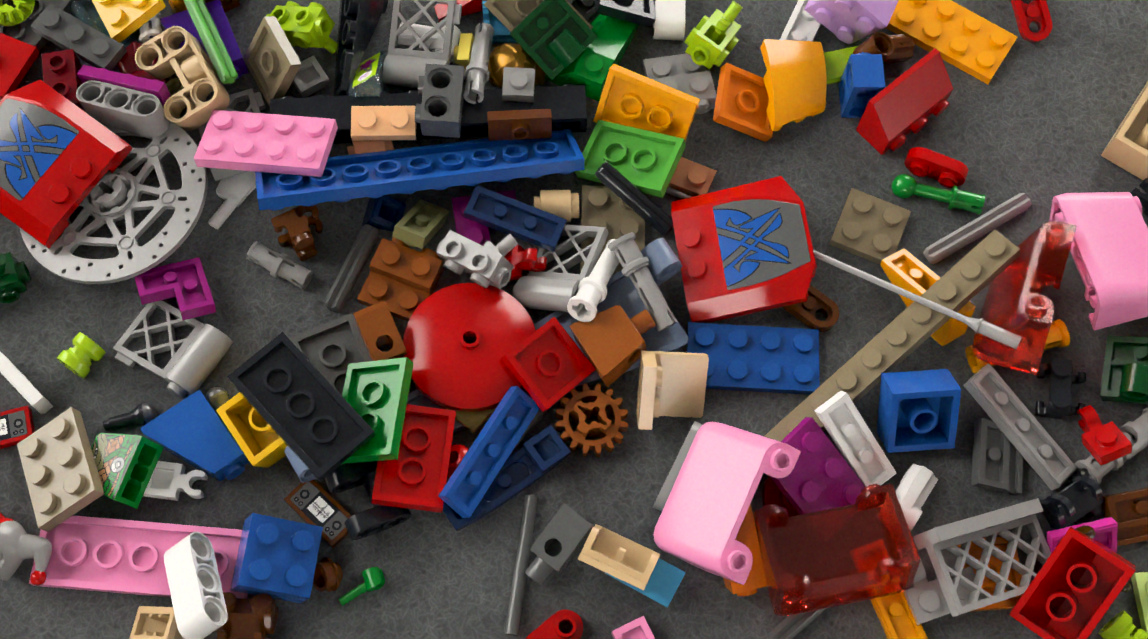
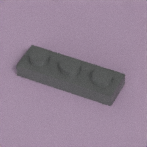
[30,3,127,71]

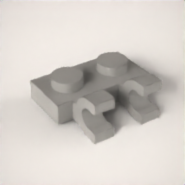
[902,549,982,626]

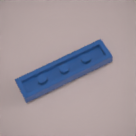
[438,386,540,518]

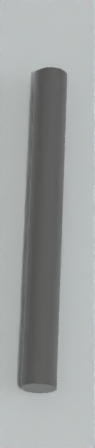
[504,495,538,636]

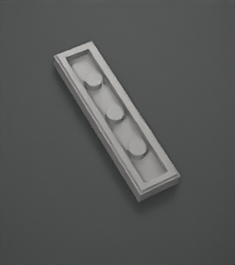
[963,363,1077,491]

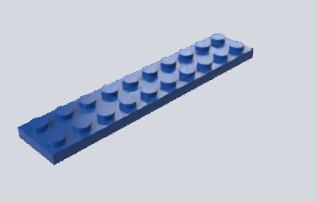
[255,129,585,211]

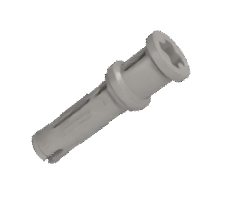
[608,232,678,332]

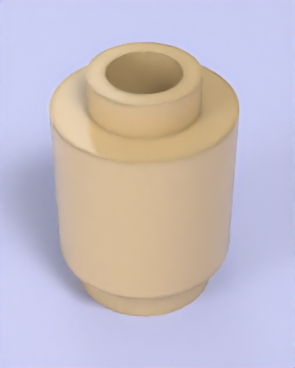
[534,190,579,222]

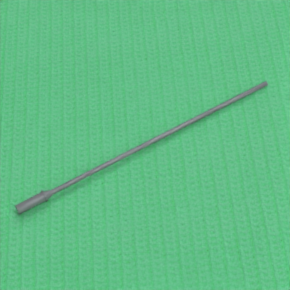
[666,187,1022,350]

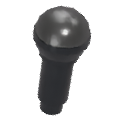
[103,403,157,431]

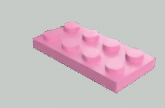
[194,110,338,177]

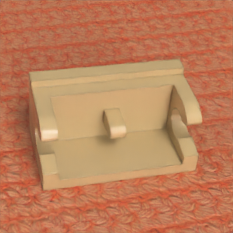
[578,524,661,591]

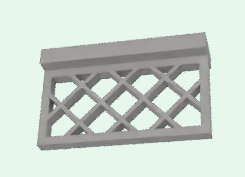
[913,498,1051,617]

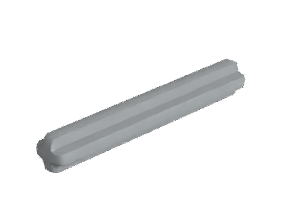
[923,193,1032,264]

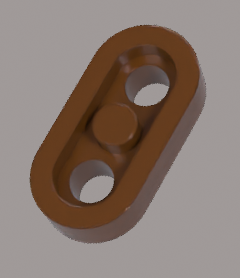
[783,285,839,332]

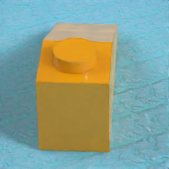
[880,248,976,346]

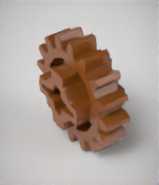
[555,383,628,457]

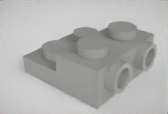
[642,53,716,114]

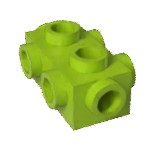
[266,1,337,54]
[684,1,743,69]

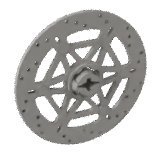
[20,122,208,284]

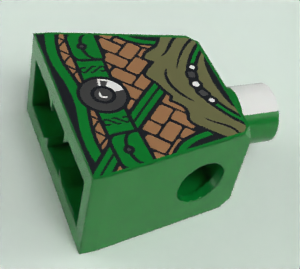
[91,433,164,509]

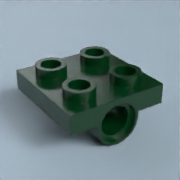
[509,0,598,80]
[1100,335,1148,404]

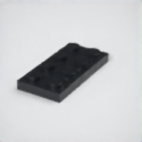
[227,332,375,482]

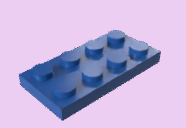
[686,322,820,395]

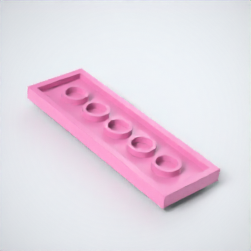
[29,515,248,598]

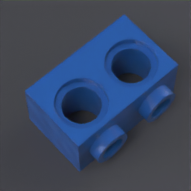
[838,52,885,118]

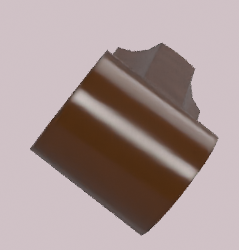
[853,31,915,64]

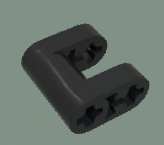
[324,461,412,540]

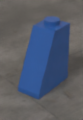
[140,389,249,482]

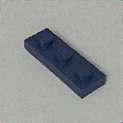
[464,185,567,252]

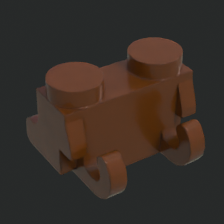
[271,205,323,261]
[216,592,279,639]

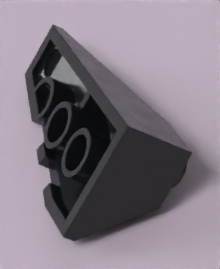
[334,0,388,96]

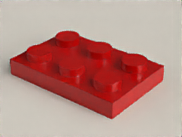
[372,404,456,513]

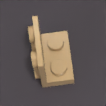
[636,351,709,430]

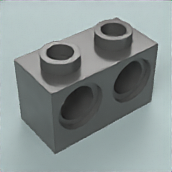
[415,64,465,138]

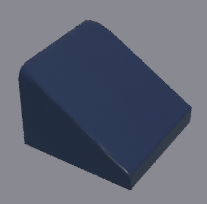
[362,195,406,232]

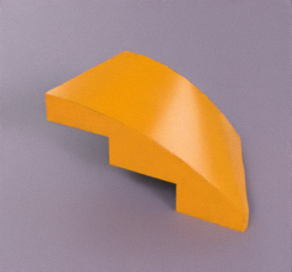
[760,39,827,131]

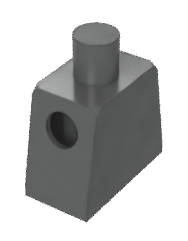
[524,503,593,585]

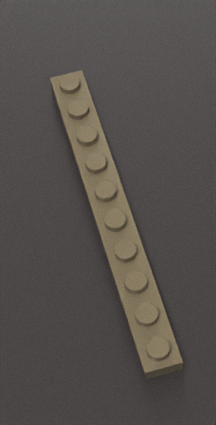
[764,229,1020,442]

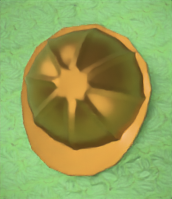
[488,43,545,88]

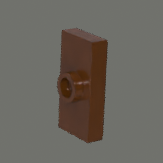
[487,109,552,141]

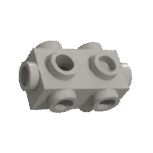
[436,230,518,289]

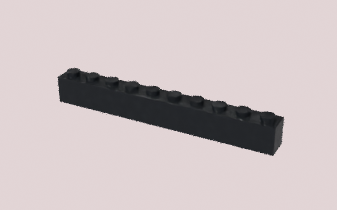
[270,84,587,144]

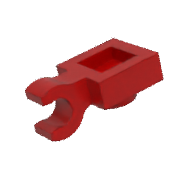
[504,244,547,281]
[1077,405,1132,466]

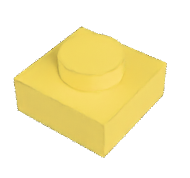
[454,33,474,70]

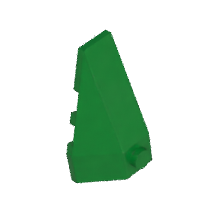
[545,14,639,102]

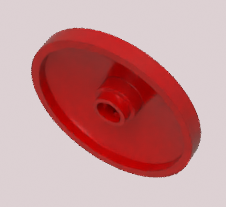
[403,283,536,413]

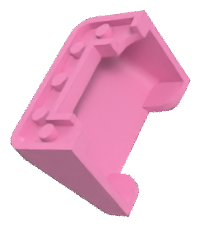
[1049,192,1148,331]
[653,421,801,585]

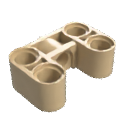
[135,26,230,131]

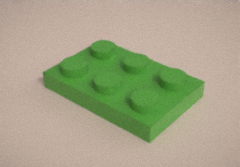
[574,120,686,198]

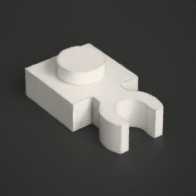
[143,461,208,501]

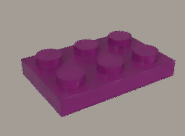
[770,417,872,542]

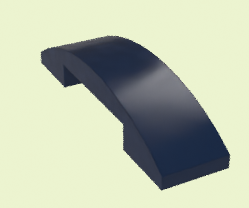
[442,425,571,531]

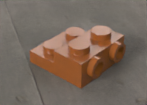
[357,237,444,322]

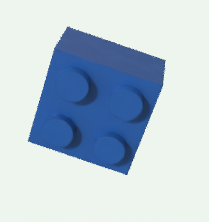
[877,369,961,453]
[230,513,323,603]

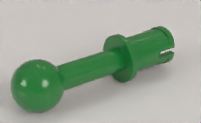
[891,174,985,215]

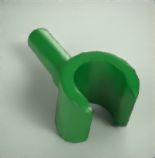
[338,567,385,606]

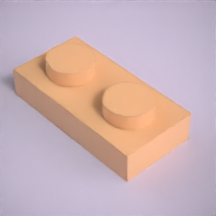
[351,106,416,141]

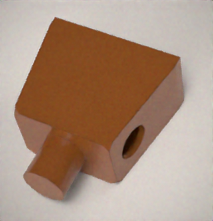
[353,300,407,361]
[570,305,656,387]

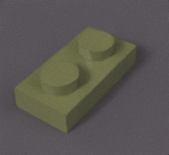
[392,199,450,249]

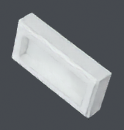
[0,352,53,415]

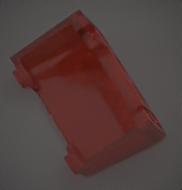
[972,221,1077,375]
[753,484,921,616]

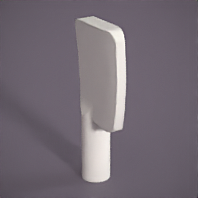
[208,171,256,230]

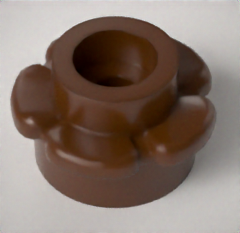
[313,557,343,592]

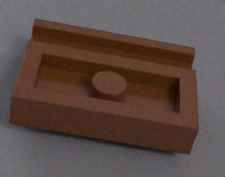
[1102,487,1148,547]

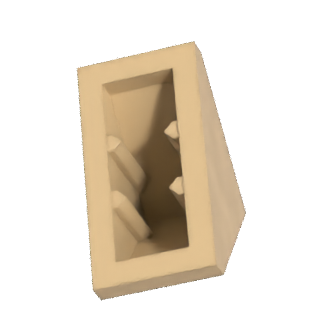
[129,606,184,639]

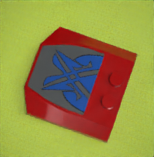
[0,79,133,249]
[671,176,817,323]

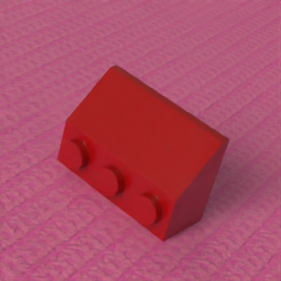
[856,48,953,155]
[1009,527,1136,639]

